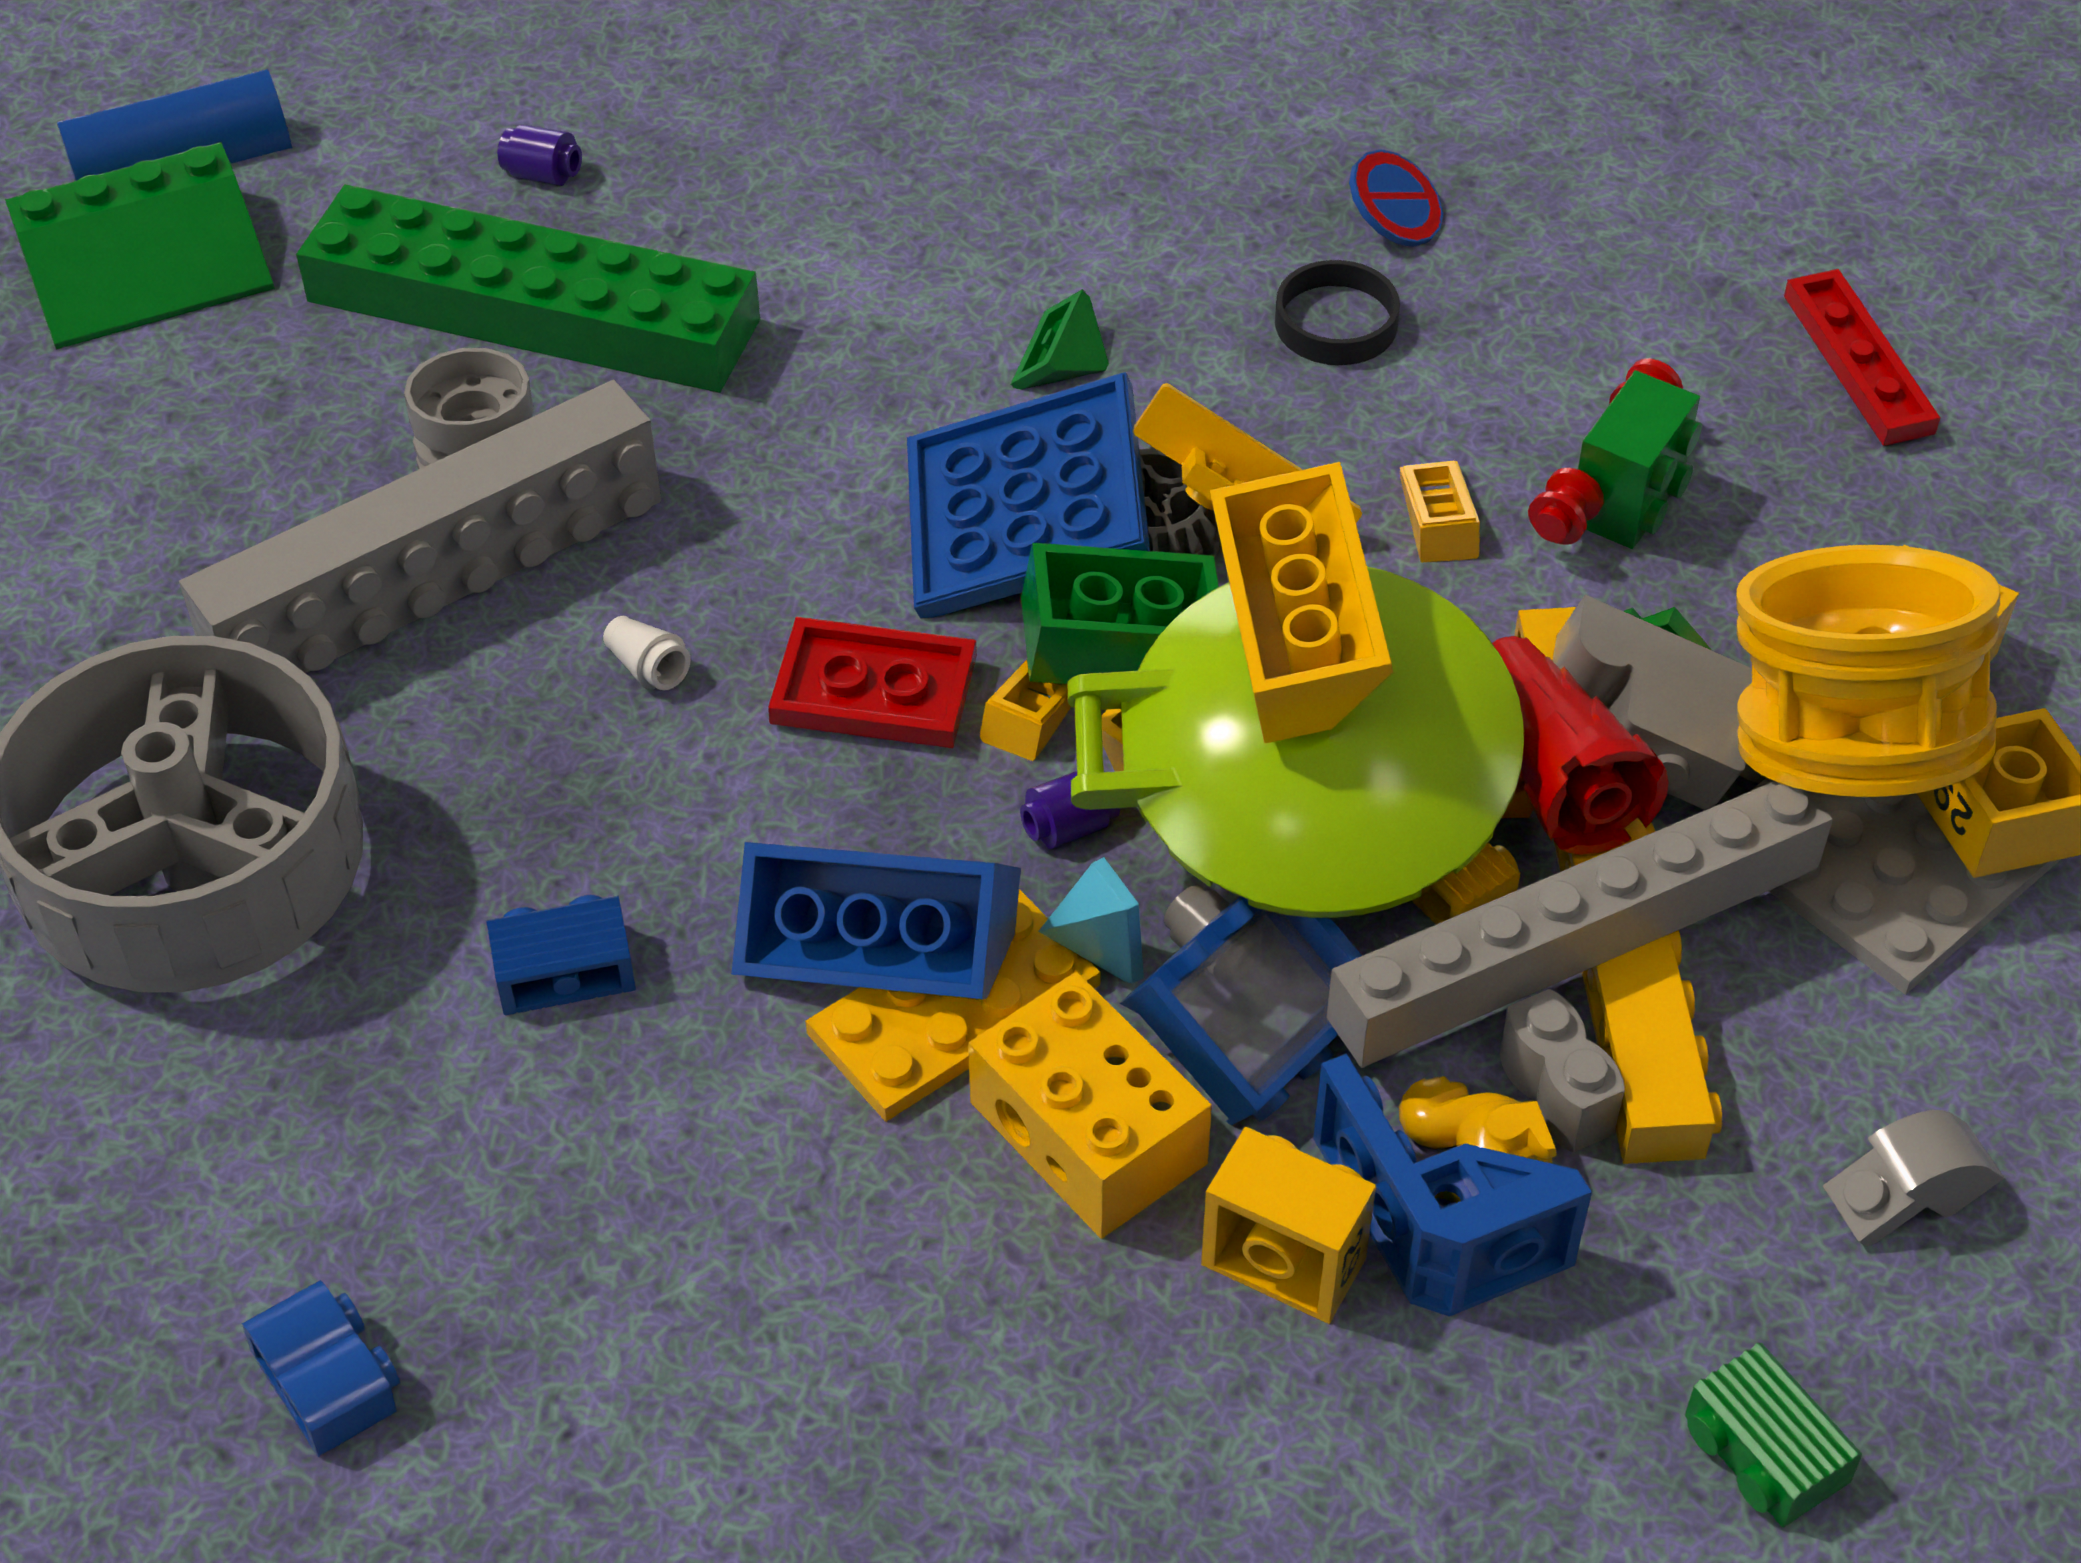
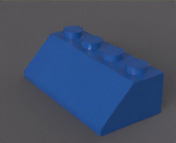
[731,842,1021,1000]

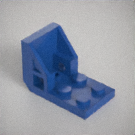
[1313,1054,1592,1317]

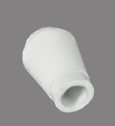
[603,616,690,690]

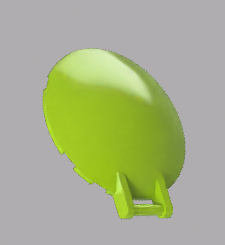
[1067,567,1524,918]

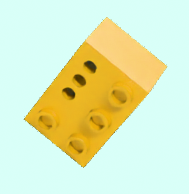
[968,971,1212,1239]

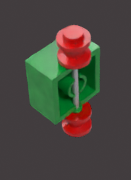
[1528,358,1702,550]

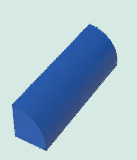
[57,69,292,181]

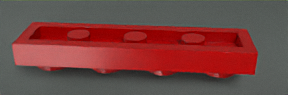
[1784,269,1941,446]

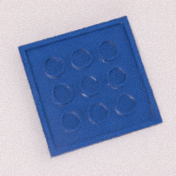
[907,372,1150,618]

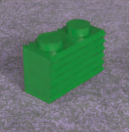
[1685,1343,1862,1528]

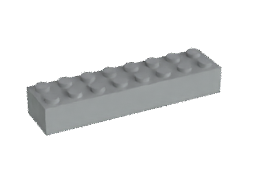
[179,379,661,673]

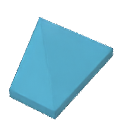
[1038,857,1144,983]

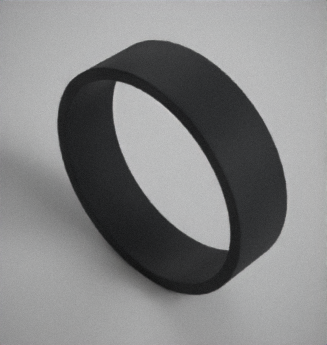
[1275,260,1400,365]

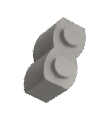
[1500,989,1625,1153]

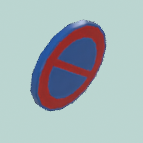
[1349,149,1443,247]

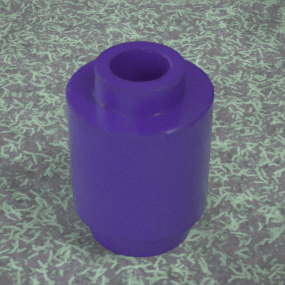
[497,124,582,186]
[1020,771,1120,849]

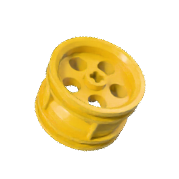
[1736,545,2000,797]

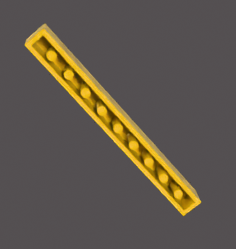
[1514,607,1722,1164]

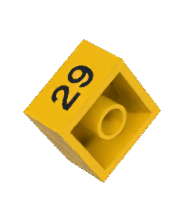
[1916,708,2081,878]
[1201,1126,1376,1324]

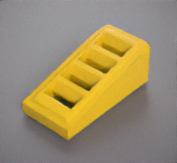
[1400,461,1480,563]
[980,660,1071,761]

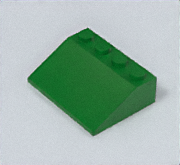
[5,142,275,349]

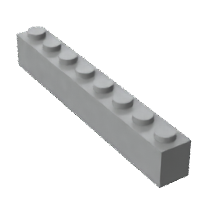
[1326,781,1833,1068]

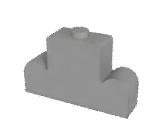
[1552,595,1766,810]

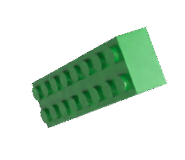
[296,184,760,393]

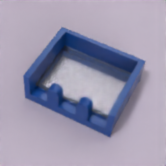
[1119,895,1362,1126]

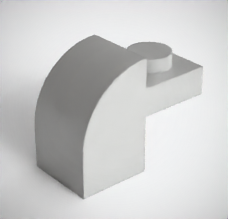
[1823,1110,2005,1247]

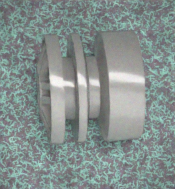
[404,348,534,470]

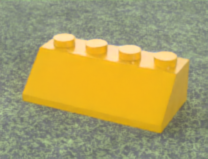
[1210,462,1393,744]

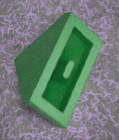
[1010,289,1109,390]

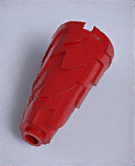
[1492,636,1669,855]

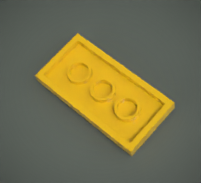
[805,889,1101,1122]

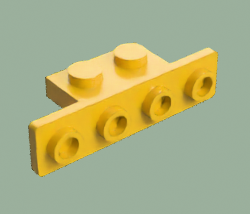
[1134,383,1362,523]

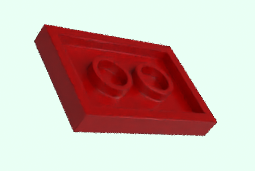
[768,616,977,748]

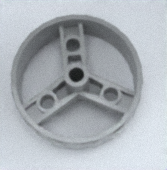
[0,636,363,992]

